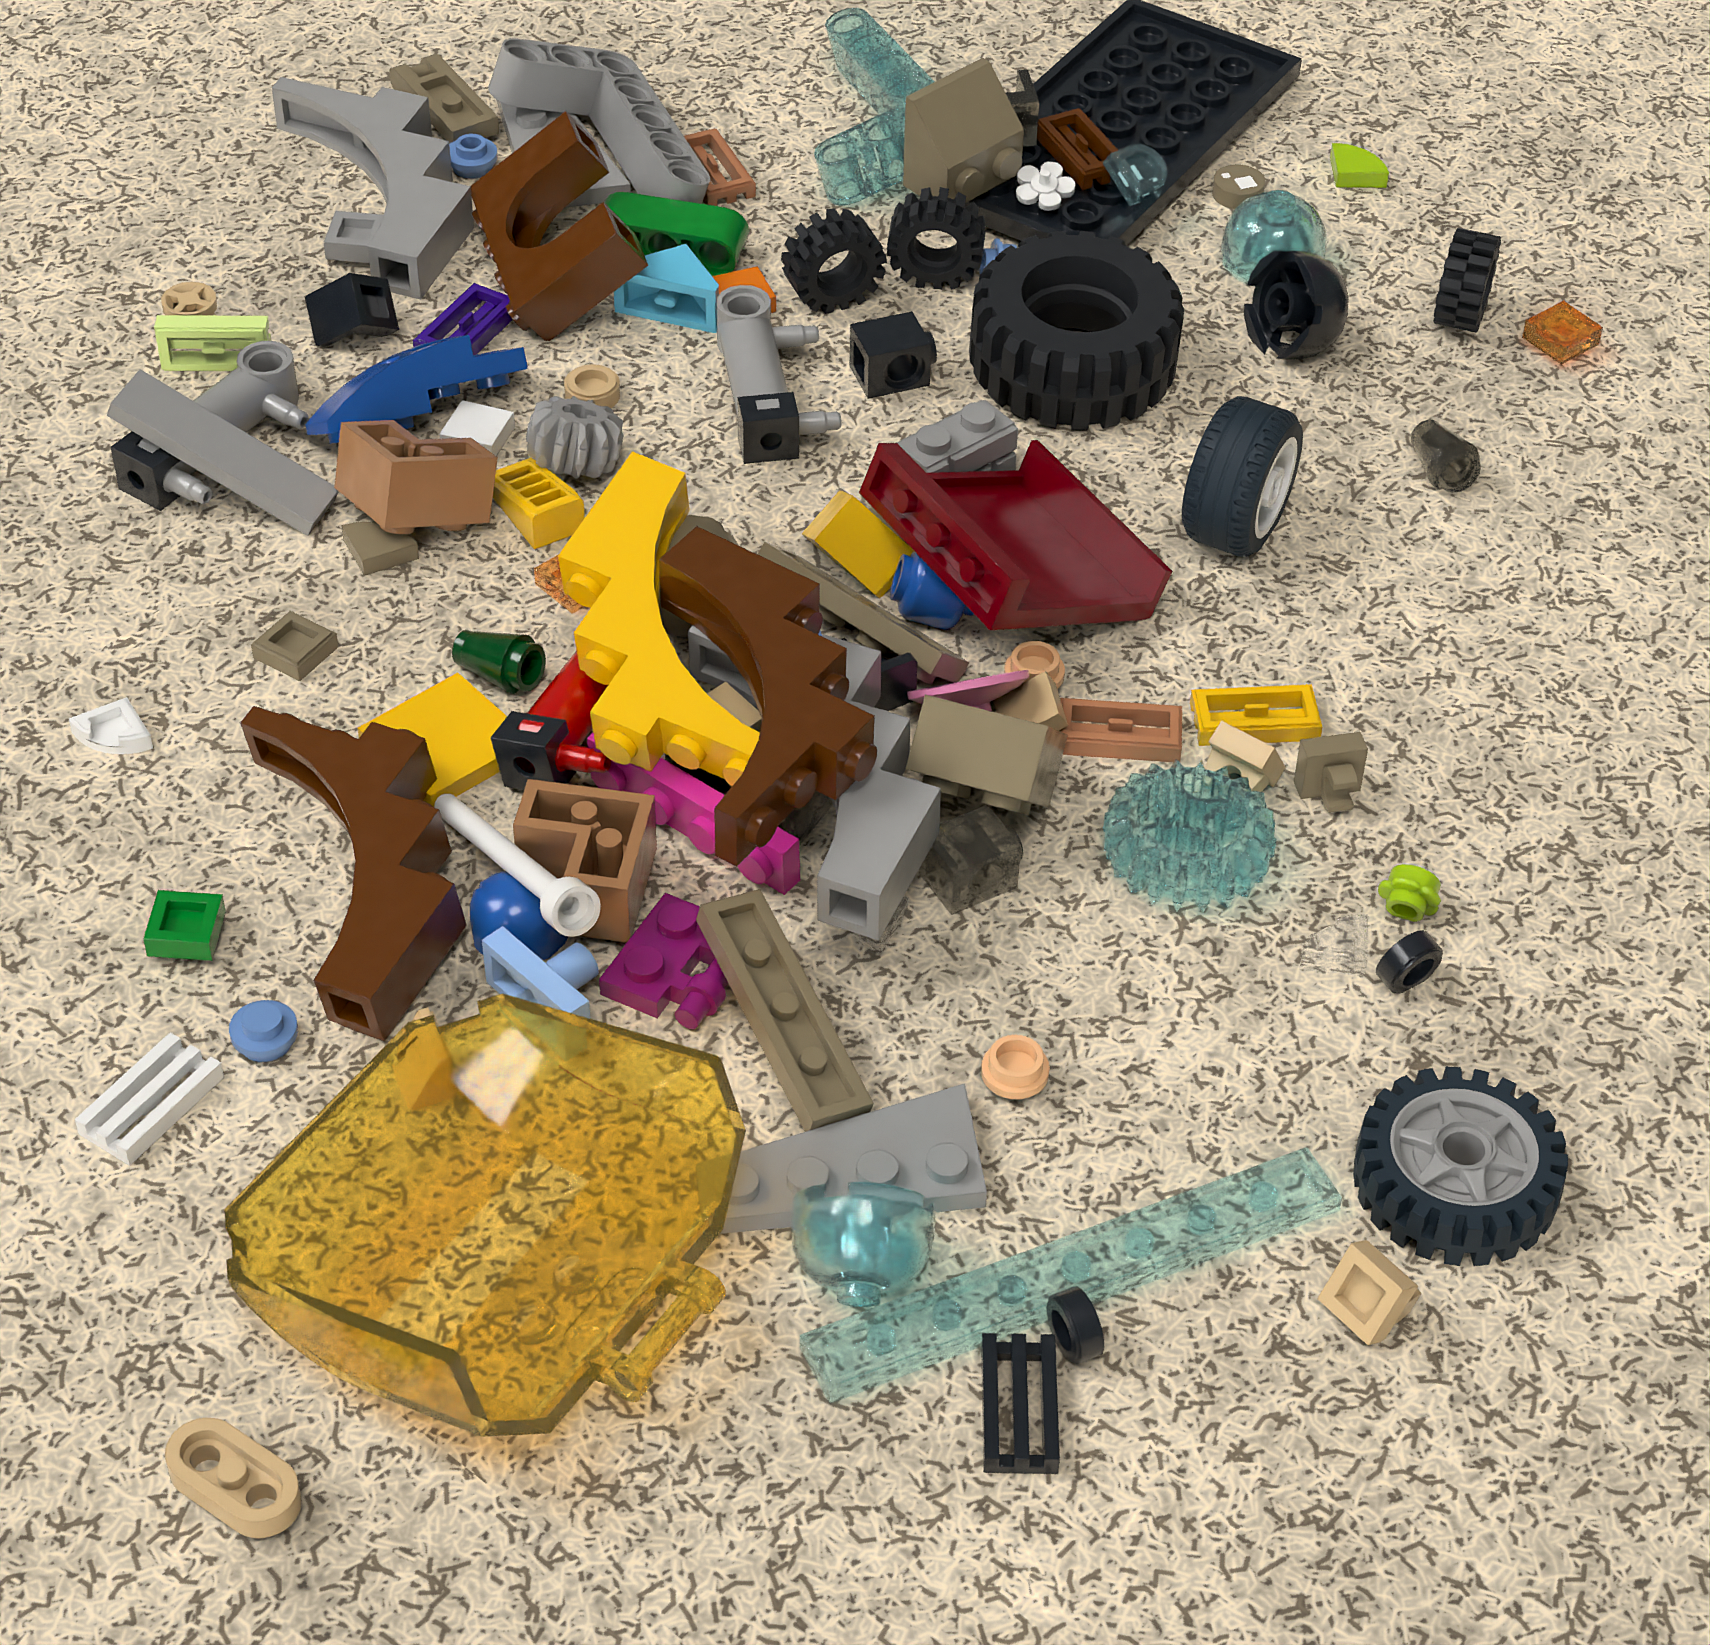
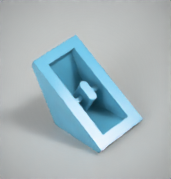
[614,244,719,333]

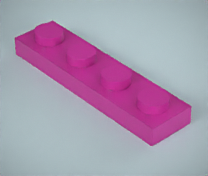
[587,733,801,895]

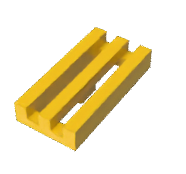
[1190,684,1323,746]

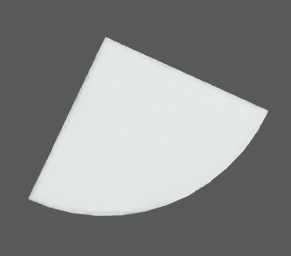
[69,697,153,754]

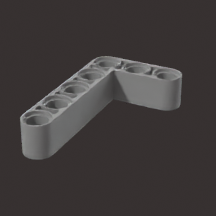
[488,38,711,204]

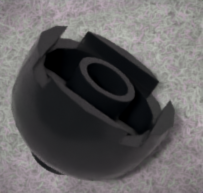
[1244,250,1349,359]

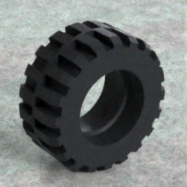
[969,231,1184,431]

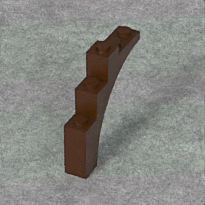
[659,526,877,867]
[240,706,467,1041]

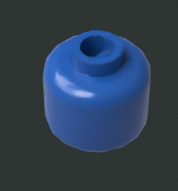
[890,551,974,630]

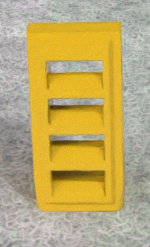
[493,457,585,550]

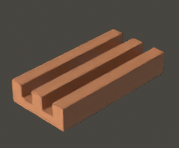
[684,128,756,206]
[1059,698,1183,763]

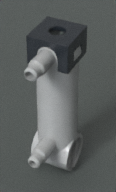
[716,285,842,464]
[111,341,309,511]

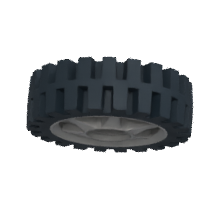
[1353,1066,1568,1266]

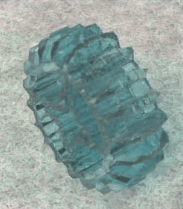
[1103,759,1277,913]

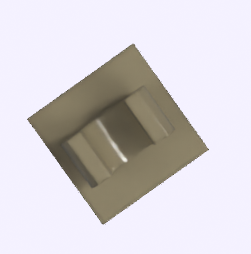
[1294,732,1368,813]

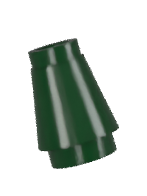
[452,630,546,694]

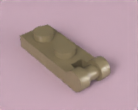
[389,53,499,144]

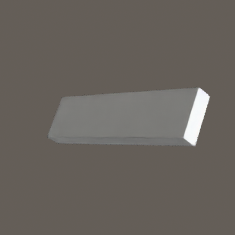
[107,369,339,536]

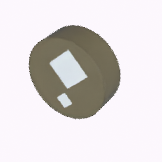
[1212,164,1265,210]

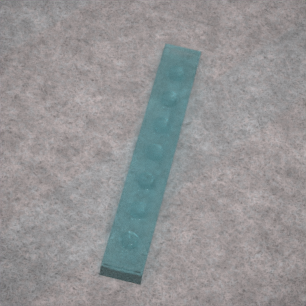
[800,1147,1342,1404]

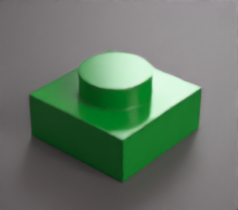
[143,890,226,961]

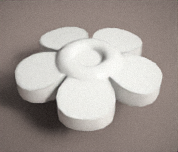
[1016,162,1075,211]

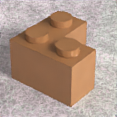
[334,420,498,534]
[513,779,657,942]

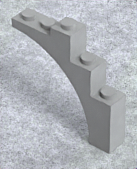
[272,77,474,300]
[688,625,941,941]

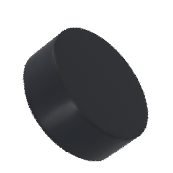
[1376,930,1443,993]
[1046,1286,1104,1364]

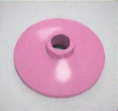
[907,670,1029,711]

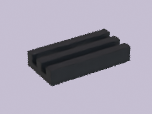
[981,1333,1060,1474]

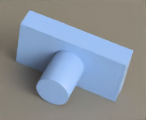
[482,926,599,1057]

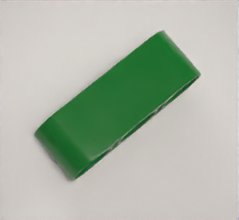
[604,192,750,276]

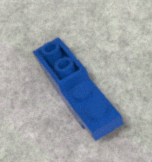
[305,335,528,444]

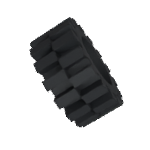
[886,187,986,290]
[781,208,887,314]
[1433,228,1501,333]

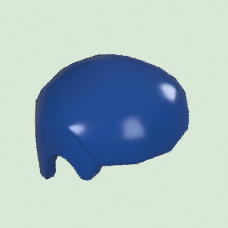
[469,871,568,960]

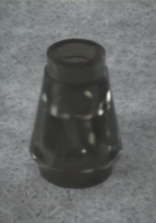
[1411,419,1481,493]

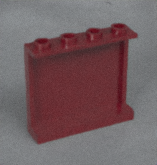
[859,440,1173,631]

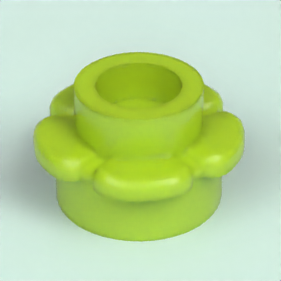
[1378,864,1441,922]

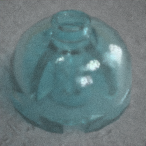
[1221,190,1327,287]
[791,1182,936,1307]

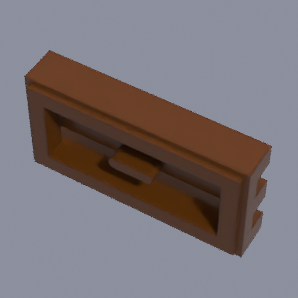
[1034,108,1127,190]

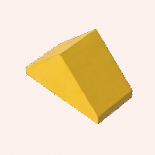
[802,490,914,598]

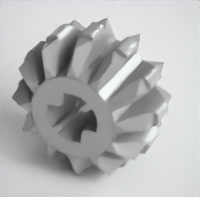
[526,396,624,479]

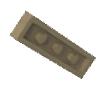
[758,541,970,684]
[696,889,874,1132]

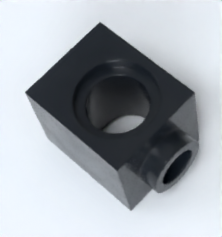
[849,311,937,399]

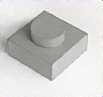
[324,211,383,263]

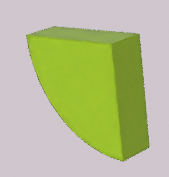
[1330,143,1389,188]

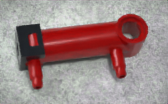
[490,650,611,790]

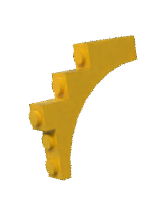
[558,451,760,786]

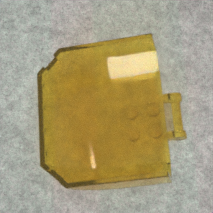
[224,993,746,1437]

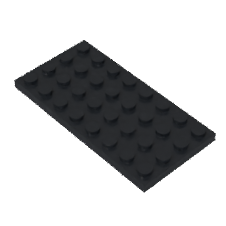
[965,0,1302,246]

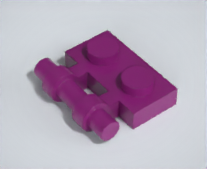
[599,893,729,1029]

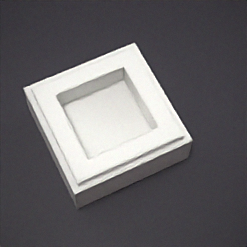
[439,400,515,456]

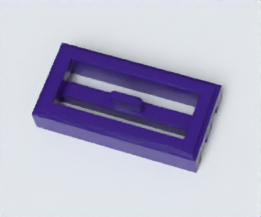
[412,283,513,355]

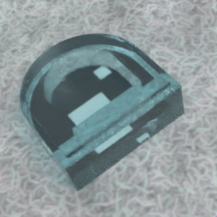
[1103,144,1167,206]

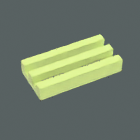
[154,315,271,371]

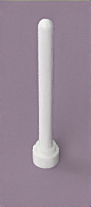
[434,794,601,937]

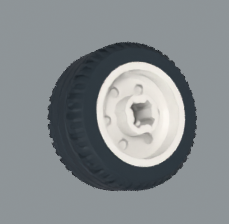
[1182,396,1303,557]

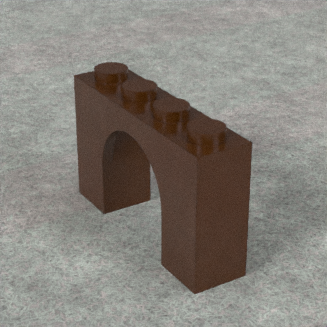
[471,111,648,341]

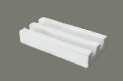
[75,1032,224,1166]

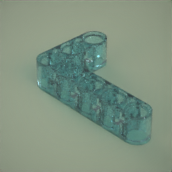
[814,8,935,206]

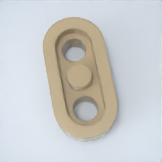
[165,1418,302,1538]

